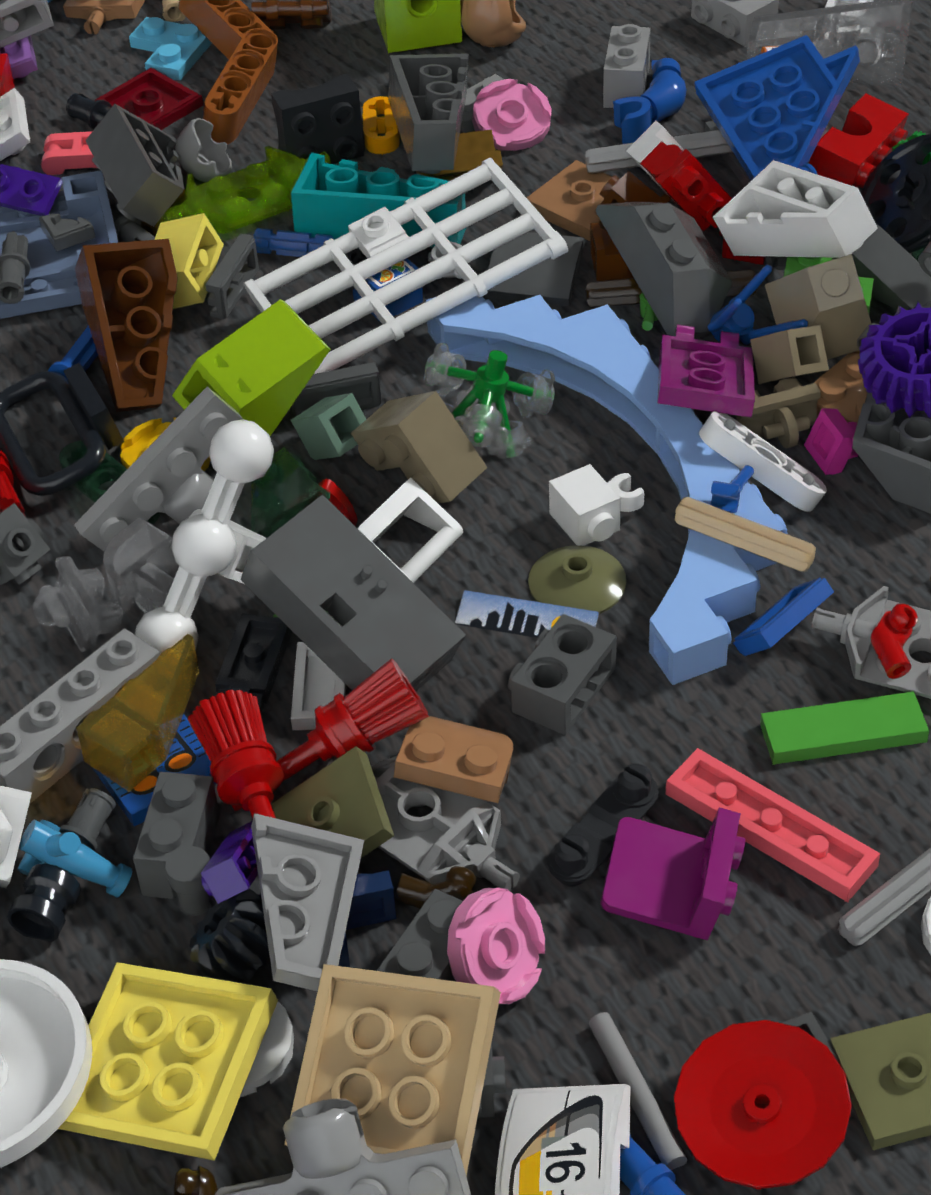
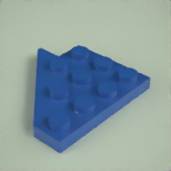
[694,35,860,181]

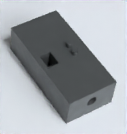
[240,494,466,691]

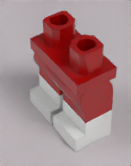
[626,121,732,231]

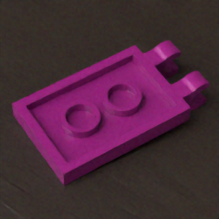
[657,324,755,418]

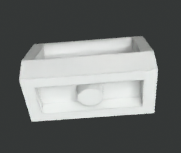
[357,477,463,583]

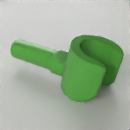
[640,293,658,331]

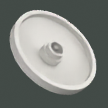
[0,959,93,1168]

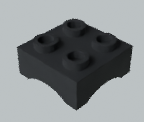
[271,73,364,176]

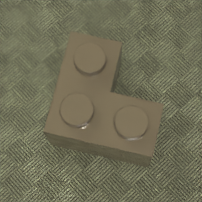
[351,391,487,503]

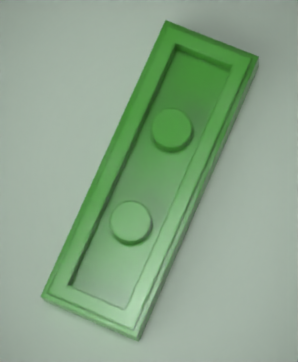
[760,691,929,765]

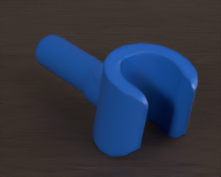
[710,465,754,513]

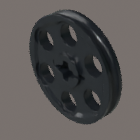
[861,134,931,253]

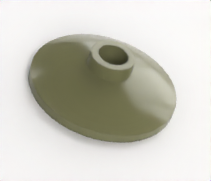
[528,545,626,614]

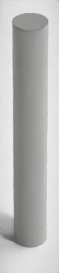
[589,1012,687,1170]

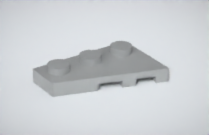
[251,813,364,991]

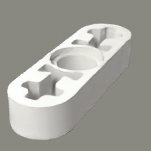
[699,411,827,512]

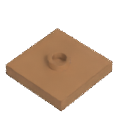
[527,160,612,241]

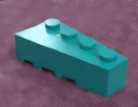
[291,153,466,249]

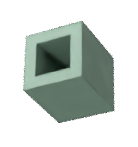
[291,393,366,460]

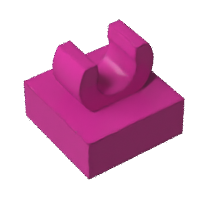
[804,408,858,475]

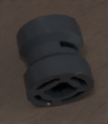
[7,864,81,942]

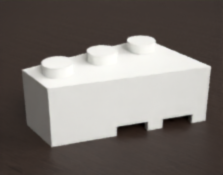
[713,160,878,258]

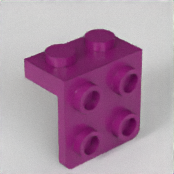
[600,807,745,941]

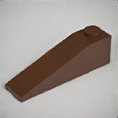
[75,239,178,412]

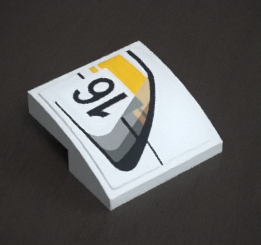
[495,1084,630,1195]

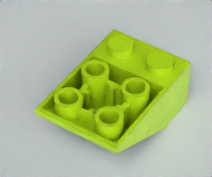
[172,299,331,436]

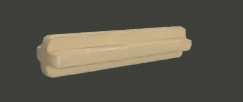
[675,497,816,572]

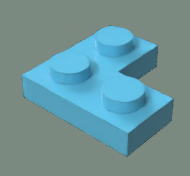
[129,17,212,81]

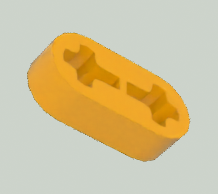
[362,96,400,154]

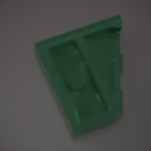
[251,447,330,538]

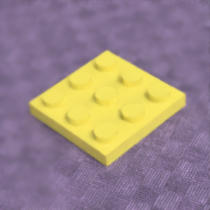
[58,962,278,1161]

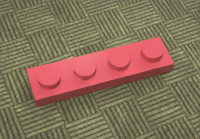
[666,748,880,902]

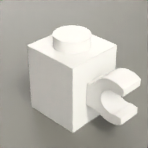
[549,464,644,546]

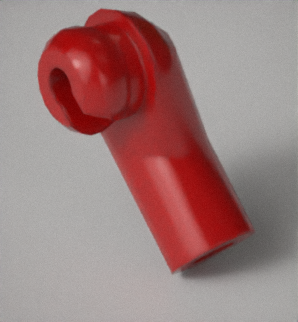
[870,604,918,679]

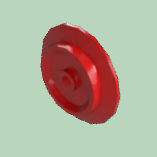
[674,1020,852,1189]

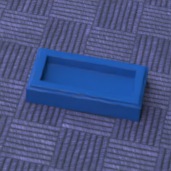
[733,578,834,656]

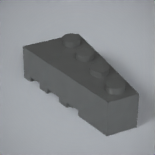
[388,54,469,174]

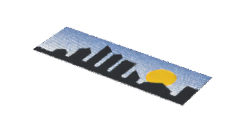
[455,590,599,638]

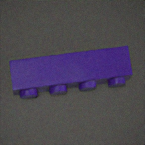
[201,821,258,904]

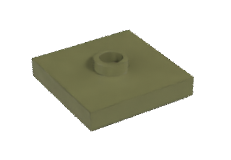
[272,746,394,858]
[829,1013,931,1150]

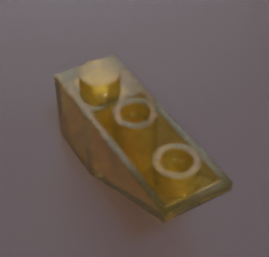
[76,634,199,792]

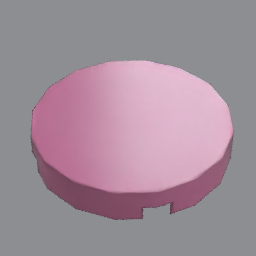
[472,79,552,151]
[447,888,545,1004]

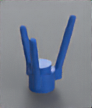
[708,265,808,345]

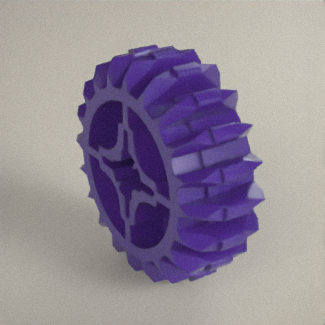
[858,301,931,419]

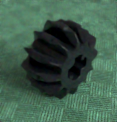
[189,888,269,983]

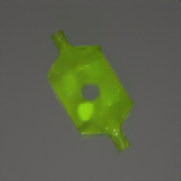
[162,146,331,234]

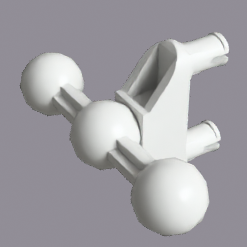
[135,420,274,670]

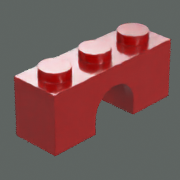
[809,93,909,188]

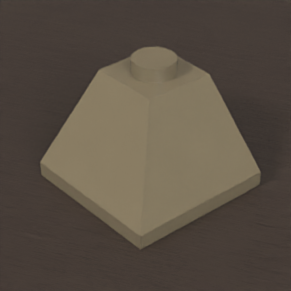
[765,254,871,360]

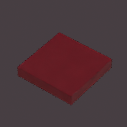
[95,68,203,130]

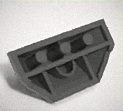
[595,202,733,339]

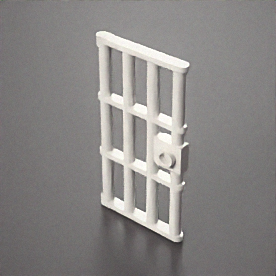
[244,158,568,374]

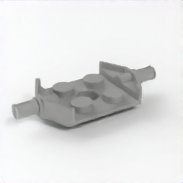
[812,586,931,699]
[327,755,520,891]

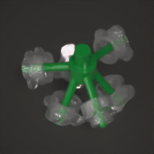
[424,343,555,458]

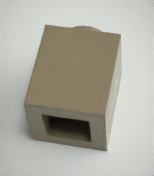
[750,325,829,384]

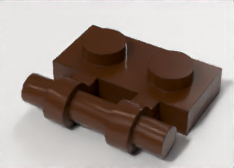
[251,0,332,30]

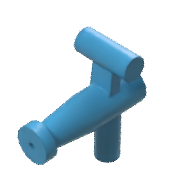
[17,819,132,898]

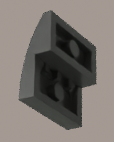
[485,232,585,306]

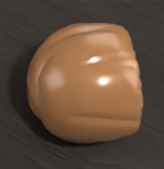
[460,0,526,48]

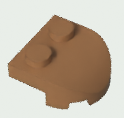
[393,716,513,803]

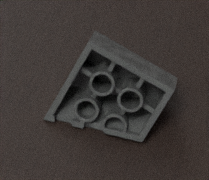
[852,393,931,514]

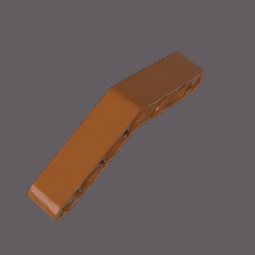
[179,0,278,145]

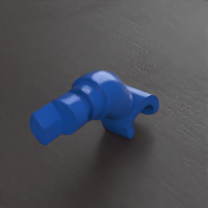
[613,58,687,144]

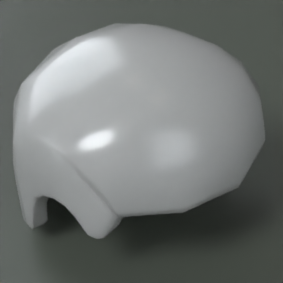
[175,118,232,183]

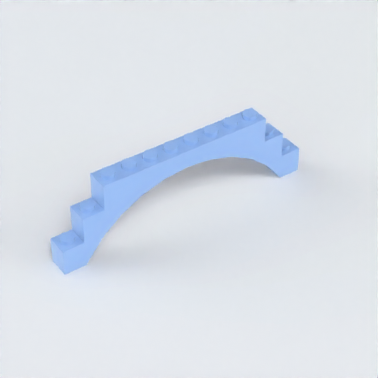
[426,295,788,685]

